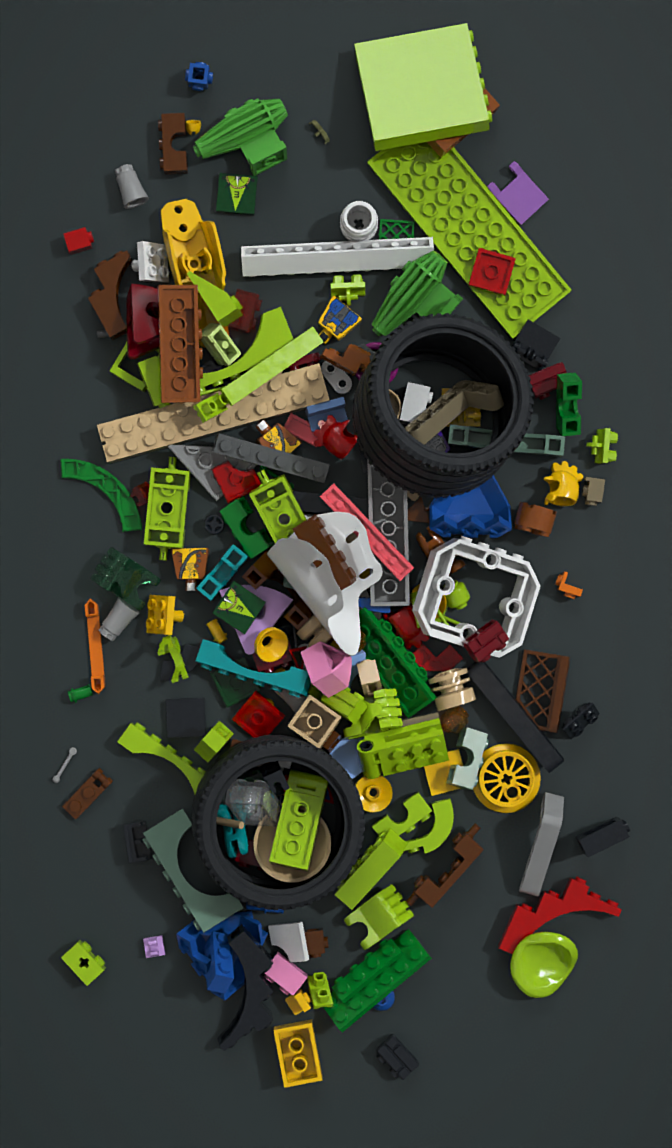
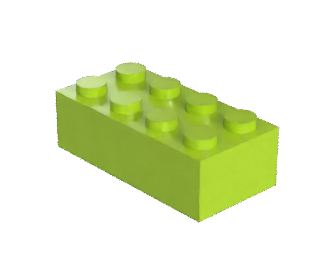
[334,828,408,910]

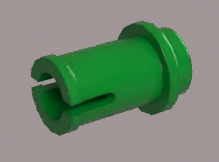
[68,684,93,703]

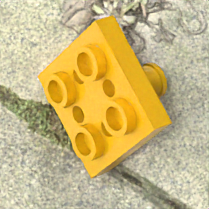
[146,595,184,635]

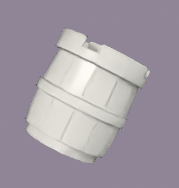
[340,201,378,241]

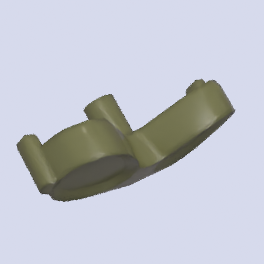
[309,120,330,144]

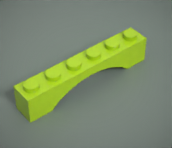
[118,722,206,795]

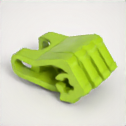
[343,689,403,740]
[344,884,414,950]

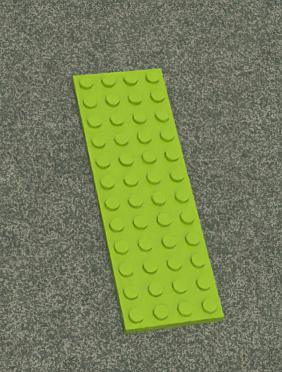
[367,142,572,340]

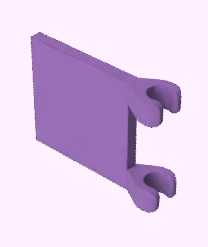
[487,161,549,225]

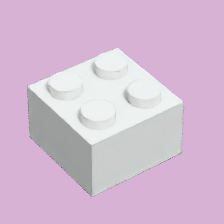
[399,382,433,425]

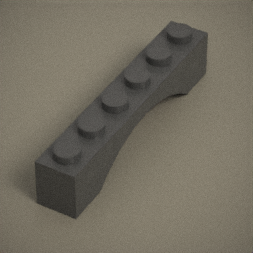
[212,433,330,483]

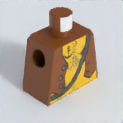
[255,419,302,453]
[172,548,209,591]

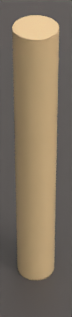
[216,817,244,829]

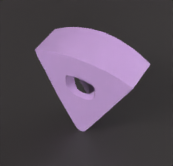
[219,585,293,655]

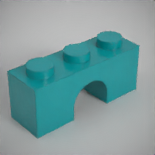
[196,544,249,601]

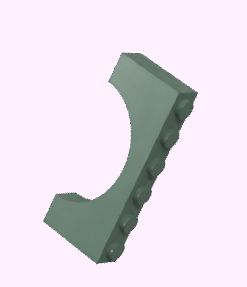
[142,809,243,933]

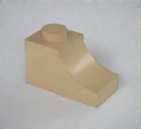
[356,659,382,698]

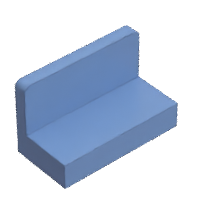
[305,397,348,432]

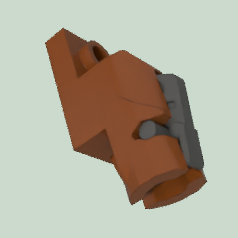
[319,344,375,376]

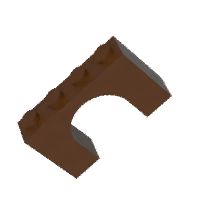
[242,546,313,630]

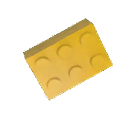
[274,1019,323,1088]

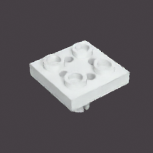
[131,241,169,284]

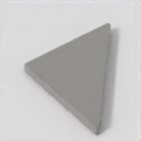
[168,444,258,501]

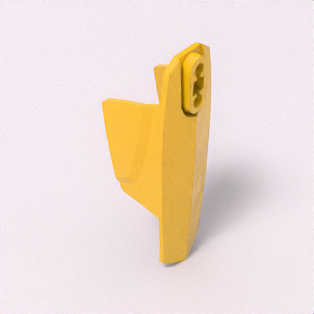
[161,199,229,348]

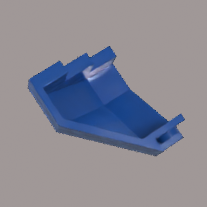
[430,475,512,538]
[176,911,268,1000]

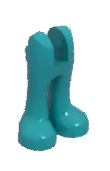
[217,799,248,858]

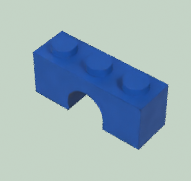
[204,931,234,994]

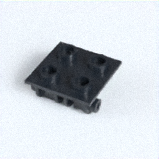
[511,319,561,371]
[561,702,600,739]

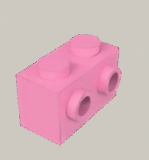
[264,951,308,996]

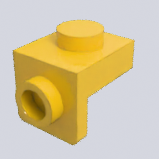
[285,989,312,1015]

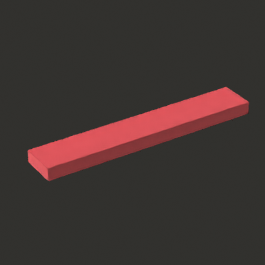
[320,483,414,581]

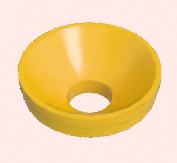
[254,627,288,662]

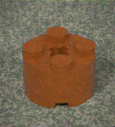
[514,502,557,537]

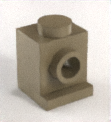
[582,477,605,506]

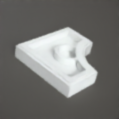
[268,922,309,963]

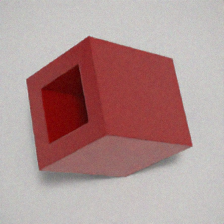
[63,227,94,255]

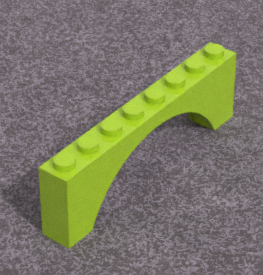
[137,307,294,409]

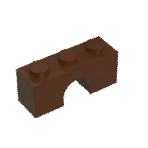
[158,113,188,175]

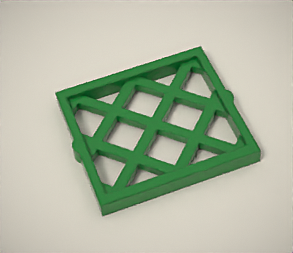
[378,219,415,240]

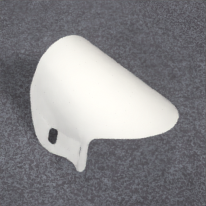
[267,512,383,656]

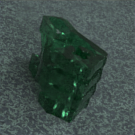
[91,547,161,610]

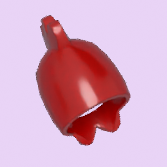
[313,415,357,460]
[383,603,430,649]

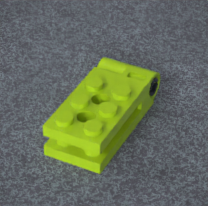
[357,718,449,779]

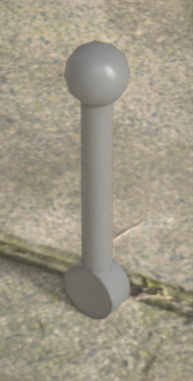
[52,747,77,783]

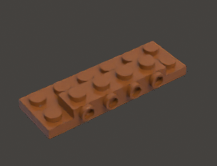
[158,285,203,403]

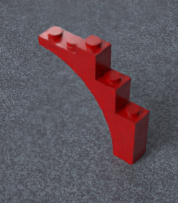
[498,876,622,954]

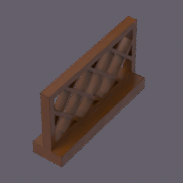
[516,649,571,733]

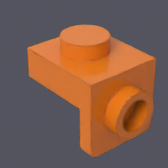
[555,571,583,599]

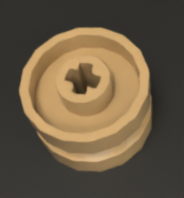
[296,614,332,647]

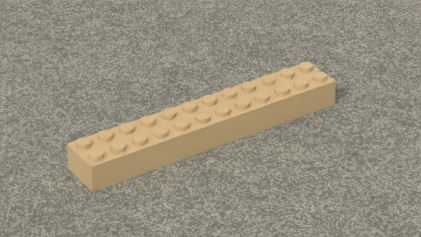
[97,363,330,464]

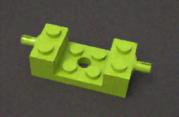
[144,457,191,561]
[249,469,307,543]

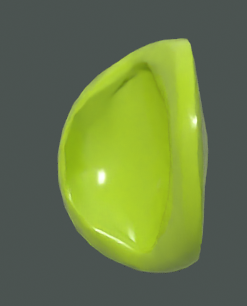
[510,932,578,998]

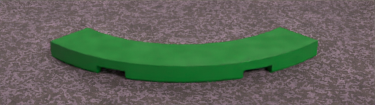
[61,459,142,532]

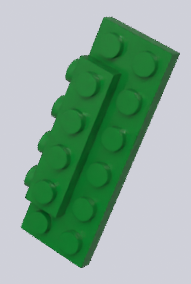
[358,607,437,718]
[323,929,432,1032]

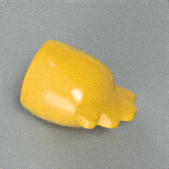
[544,461,583,506]

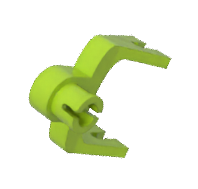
[157,635,189,683]

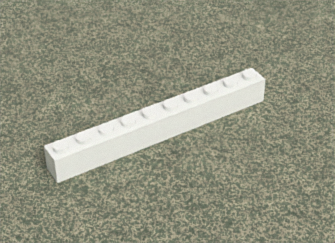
[241,237,434,277]

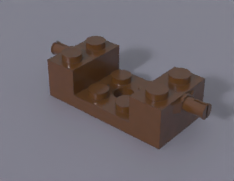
[406,823,484,908]

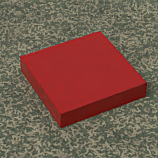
[468,248,516,296]
[232,691,285,738]

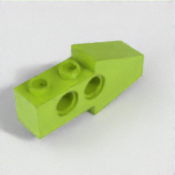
[194,721,234,762]

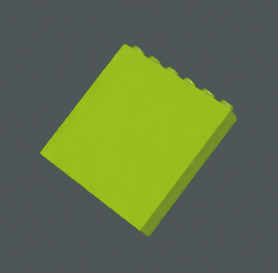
[354,23,492,151]

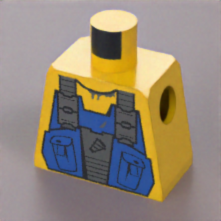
[318,296,362,344]

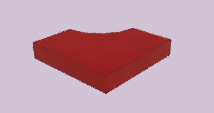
[211,460,261,504]

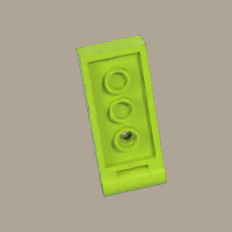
[269,769,329,872]

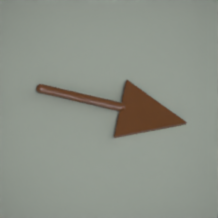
[408,497,430,523]

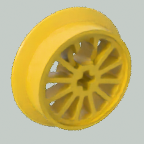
[473,743,541,813]

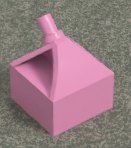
[301,641,352,698]

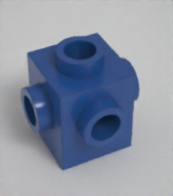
[185,62,213,91]

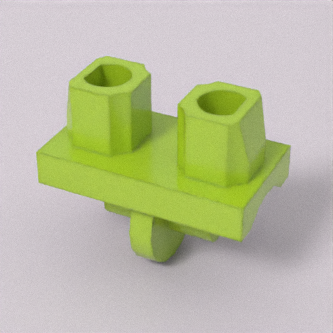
[331,274,365,306]
[193,393,229,423]
[586,428,618,464]
[307,972,333,1009]

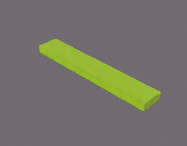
[220,327,323,406]

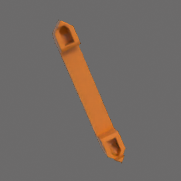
[85,598,105,694]

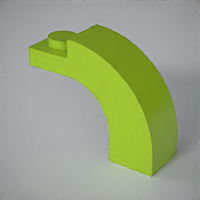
[404,798,454,853]

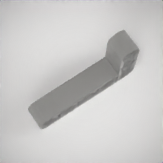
[519,792,564,897]

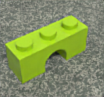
[372,791,432,836]

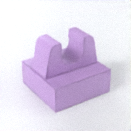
[143,935,166,958]

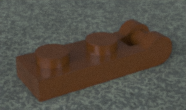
[62,768,113,820]

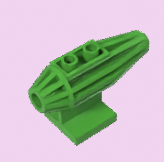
[193,98,288,176]
[372,250,464,337]

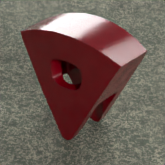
[126,284,159,359]

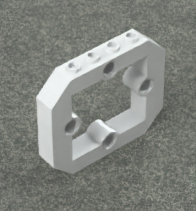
[412,536,540,658]

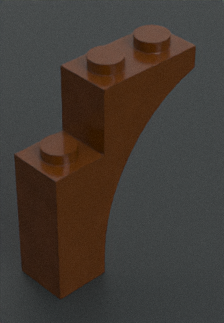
[88,250,133,341]

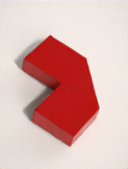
[413,644,463,671]

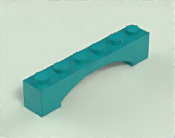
[196,639,311,698]

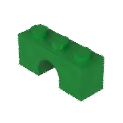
[556,372,582,436]
[220,496,275,559]

